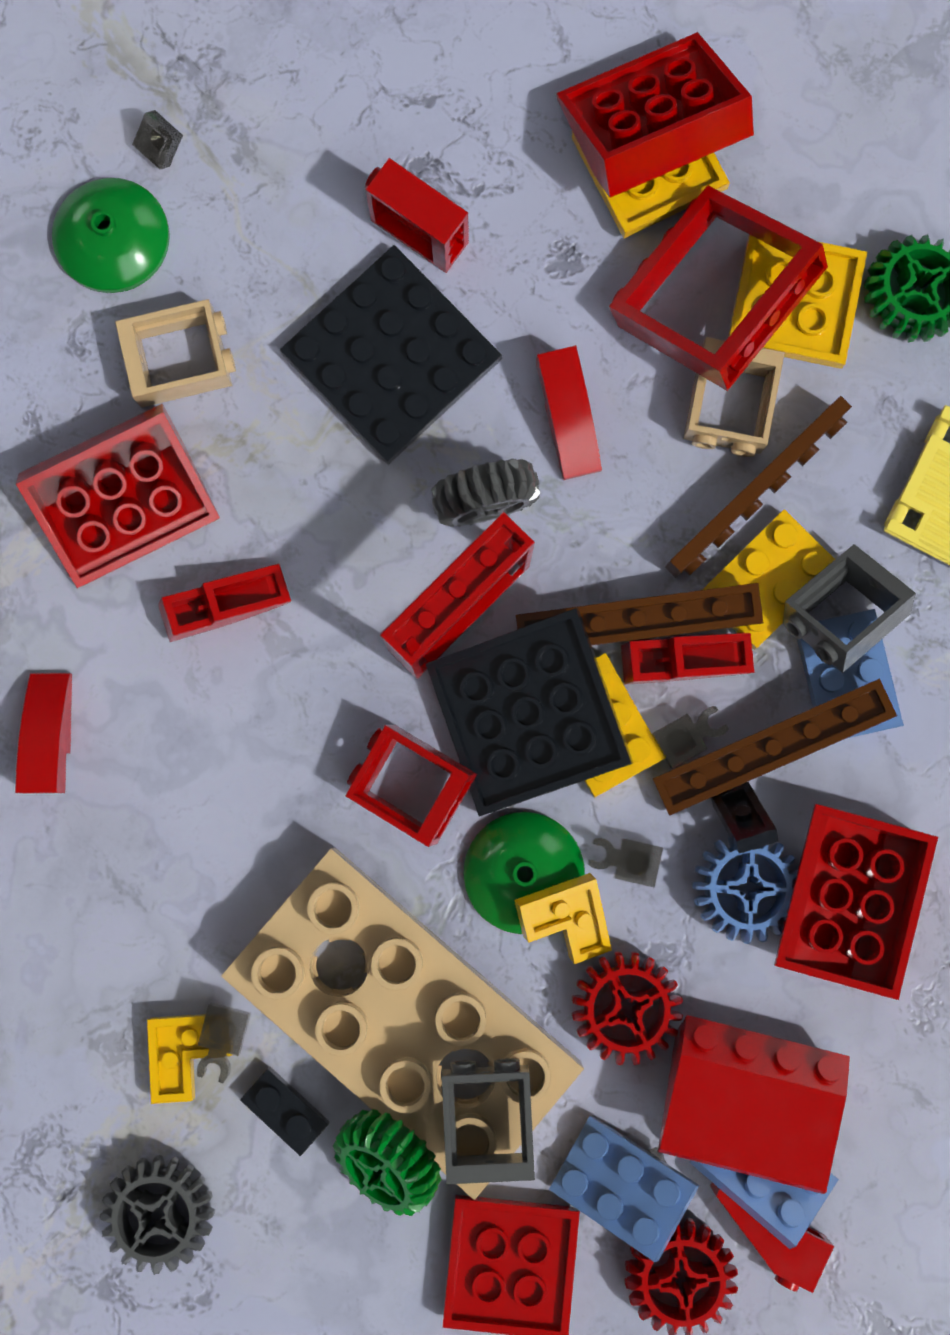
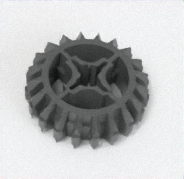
[431,458,540,527]
[100,1155,215,1275]

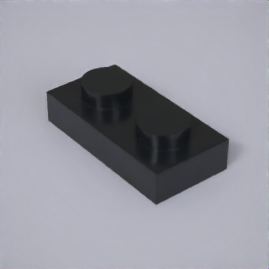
[711,782,779,854]
[240,1066,330,1156]

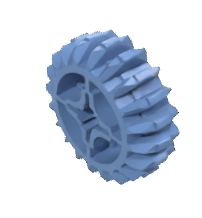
[692,835,798,944]

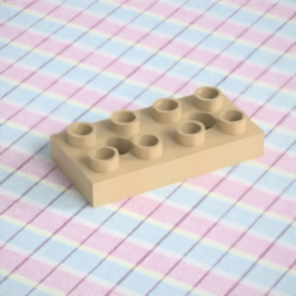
[221,847,584,1200]

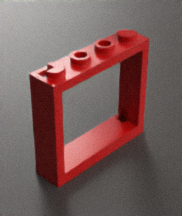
[609,185,828,391]
[380,512,535,679]

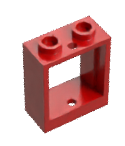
[365,158,469,273]
[345,725,477,847]

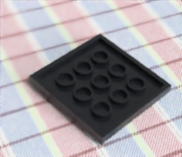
[280,245,502,465]
[426,608,634,817]

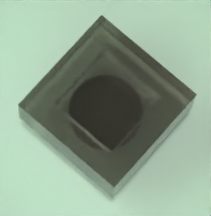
[132,110,183,170]

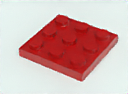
[442,1195,580,1335]

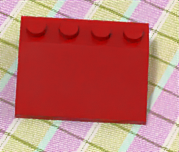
[556,32,754,198]
[16,403,220,588]
[774,804,938,1000]
[658,1015,850,1194]

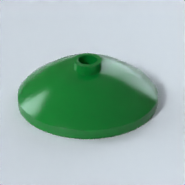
[52,178,170,293]
[463,812,585,934]

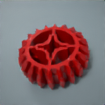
[572,952,683,1065]
[624,1218,738,1335]

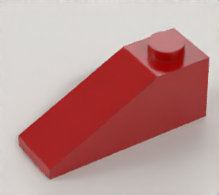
[710,1182,834,1293]

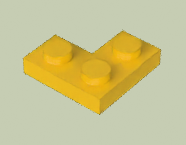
[514,873,612,964]
[147,1012,234,1104]

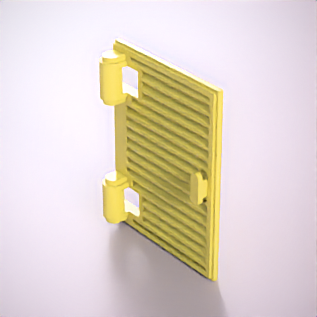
[884,405,950,566]

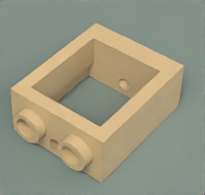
[115,299,236,408]
[683,337,785,457]

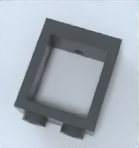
[783,544,916,673]
[442,1058,535,1185]

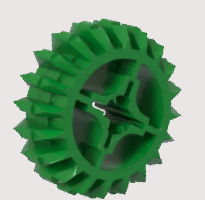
[863,234,950,343]
[333,1109,442,1216]

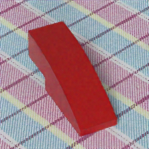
[536,345,602,480]
[158,564,291,642]
[621,633,755,685]
[15,673,72,794]

